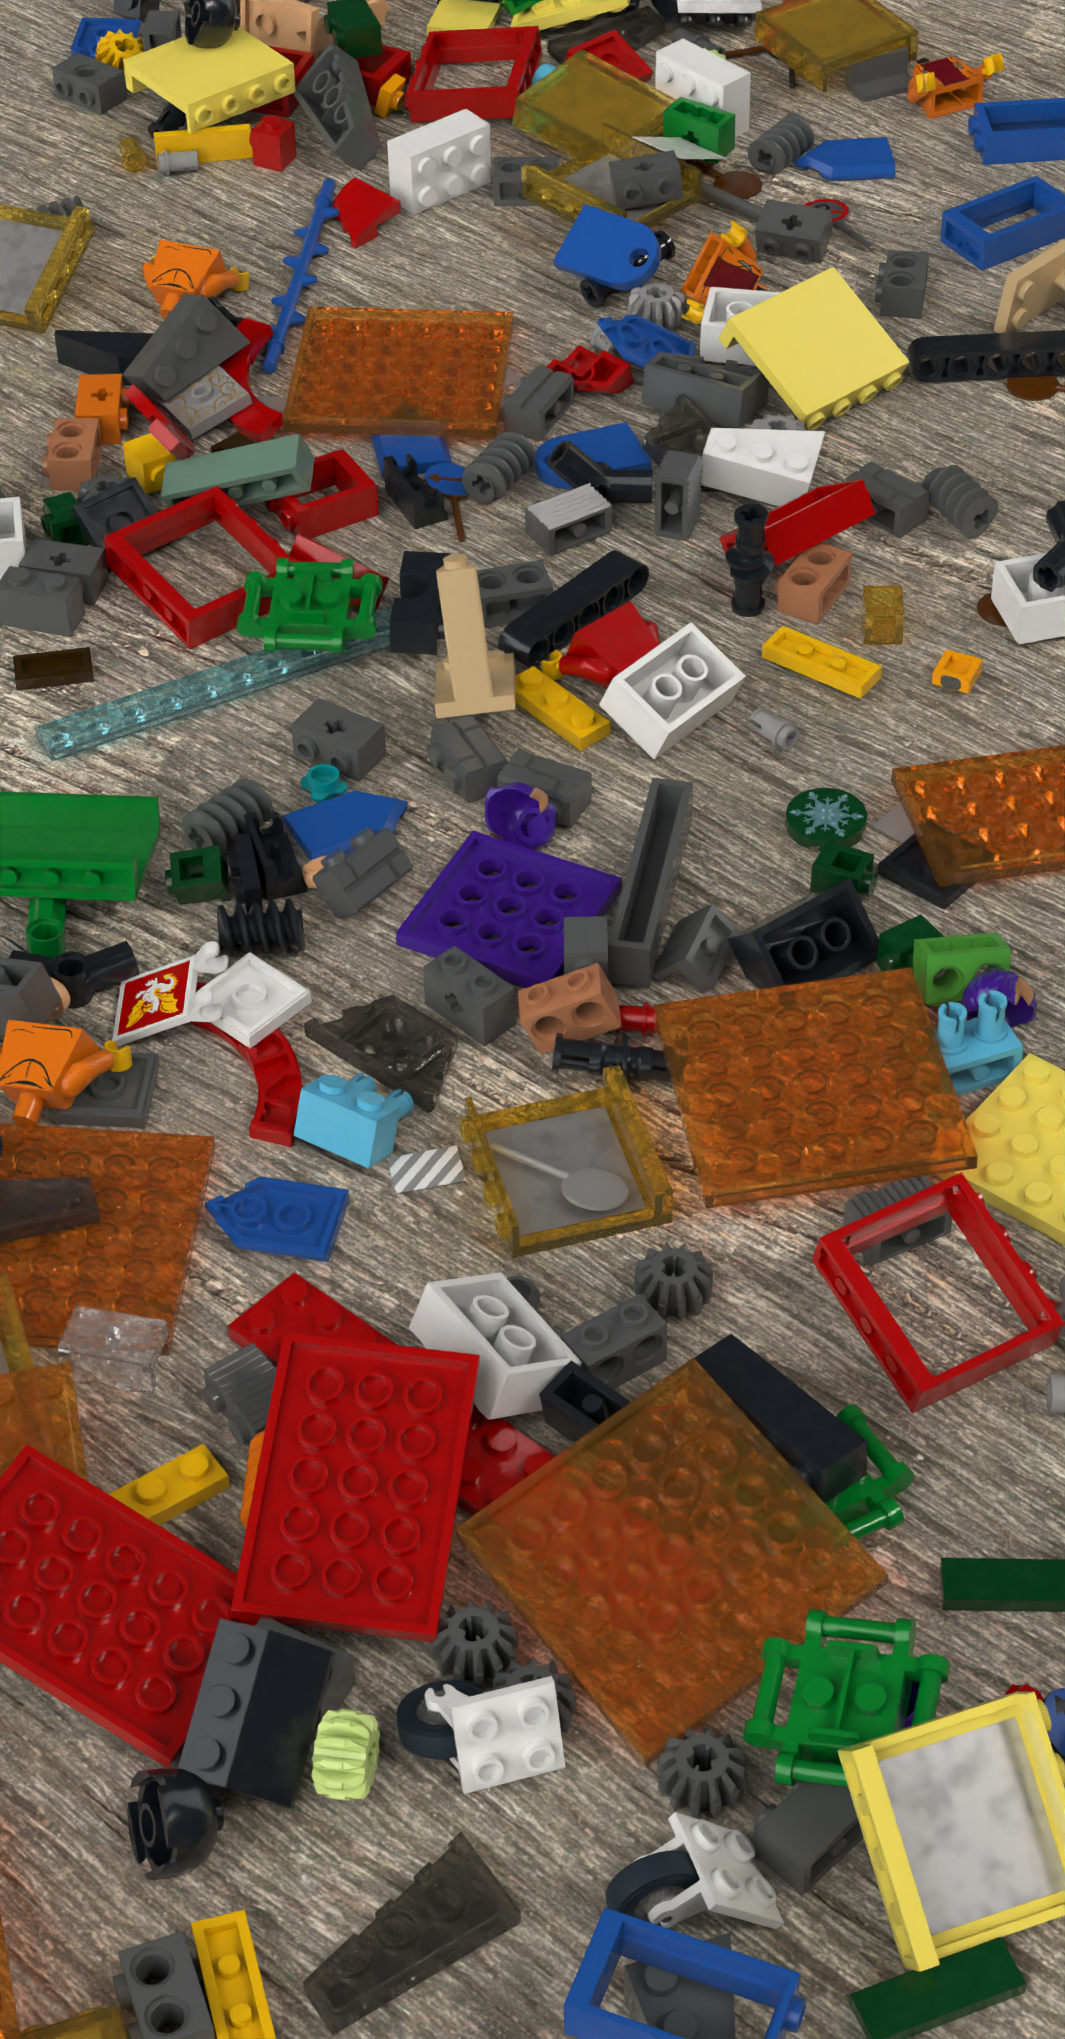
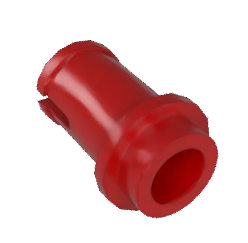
[615,1002,659,1037]

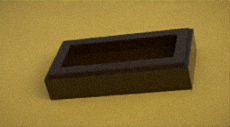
[13,647,94,691]

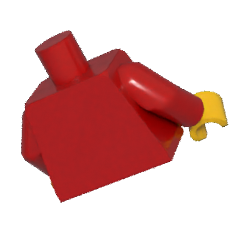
[540,601,660,690]

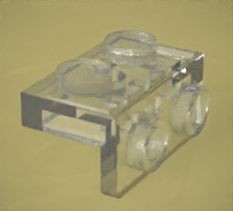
[57,1305,168,1394]

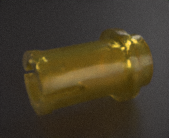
[119,137,147,172]

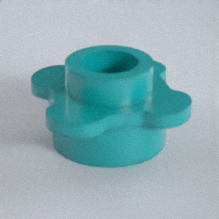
[300,764,348,802]

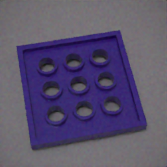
[396,831,622,988]

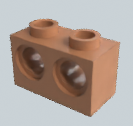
[42,418,102,490]
[774,543,852,624]
[518,963,621,1055]

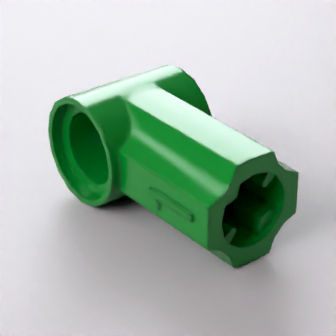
[25,898,66,958]

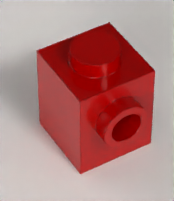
[249,116,297,172]

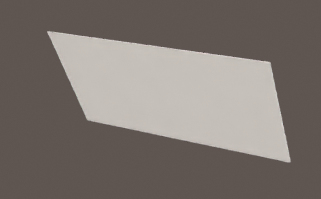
[633,137,728,159]

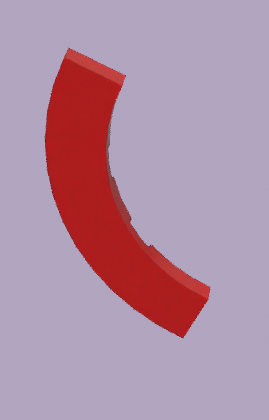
[219,318,285,442]
[125,384,196,460]
[188,981,302,1147]

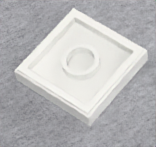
[195,952,312,1049]

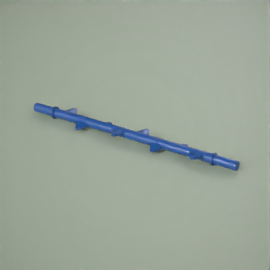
[262,178,339,374]

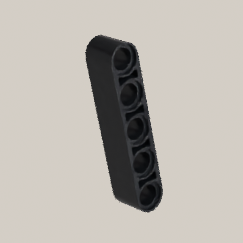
[907,330,1065,382]
[498,550,649,668]

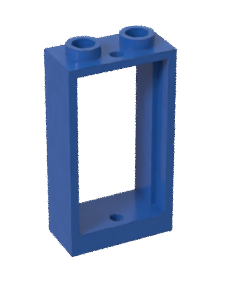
[968,98,1065,165]
[940,176,1065,271]
[564,1907,807,2039]

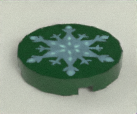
[785,787,867,851]

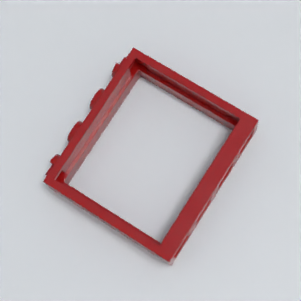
[404,26,543,123]
[104,486,299,650]
[812,1172,1065,1414]

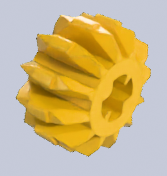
[95,29,145,82]

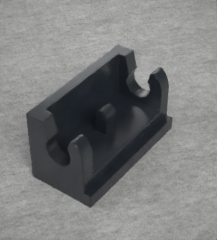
[383,454,448,530]
[244,811,308,901]

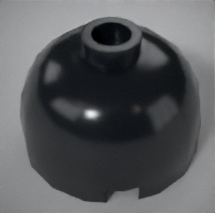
[185,0,241,48]
[127,1768,224,1880]

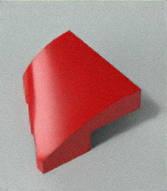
[332,177,401,249]
[546,345,634,394]

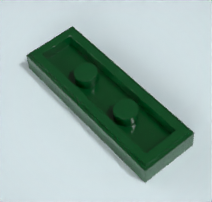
[940,1558,1065,1612]
[849,1937,1027,2039]

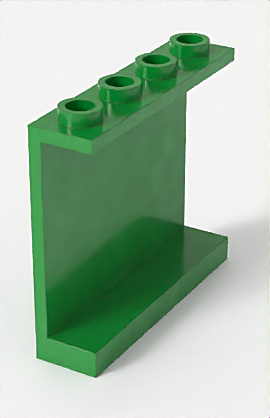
[0,792,161,901]

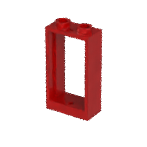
[719,479,876,567]

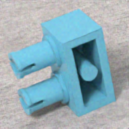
[917,990,1023,1101]
[294,1073,414,1168]

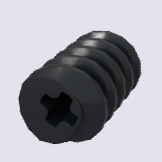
[217,899,305,957]

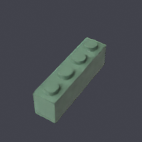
[161,433,315,507]

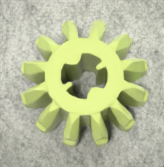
[311,1709,380,1801]

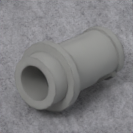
[157,149,198,176]
[748,708,799,750]

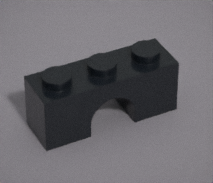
[389,551,450,655]

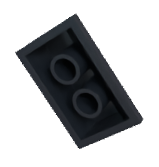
[651,0,763,28]
[727,878,879,1011]
[178,1619,335,1809]

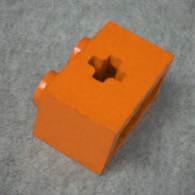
[75,374,131,445]

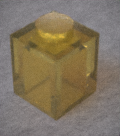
[861,585,905,645]

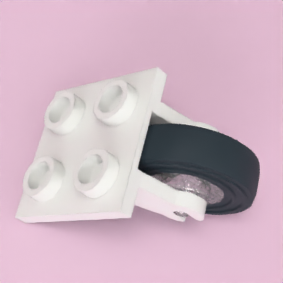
[396,1676,566,1794]
[605,1812,784,1929]

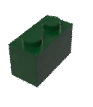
[324,0,382,58]

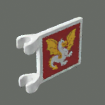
[112,941,228,1046]

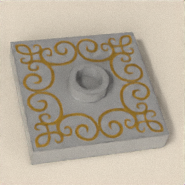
[158,365,253,439]

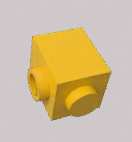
[123,433,176,494]

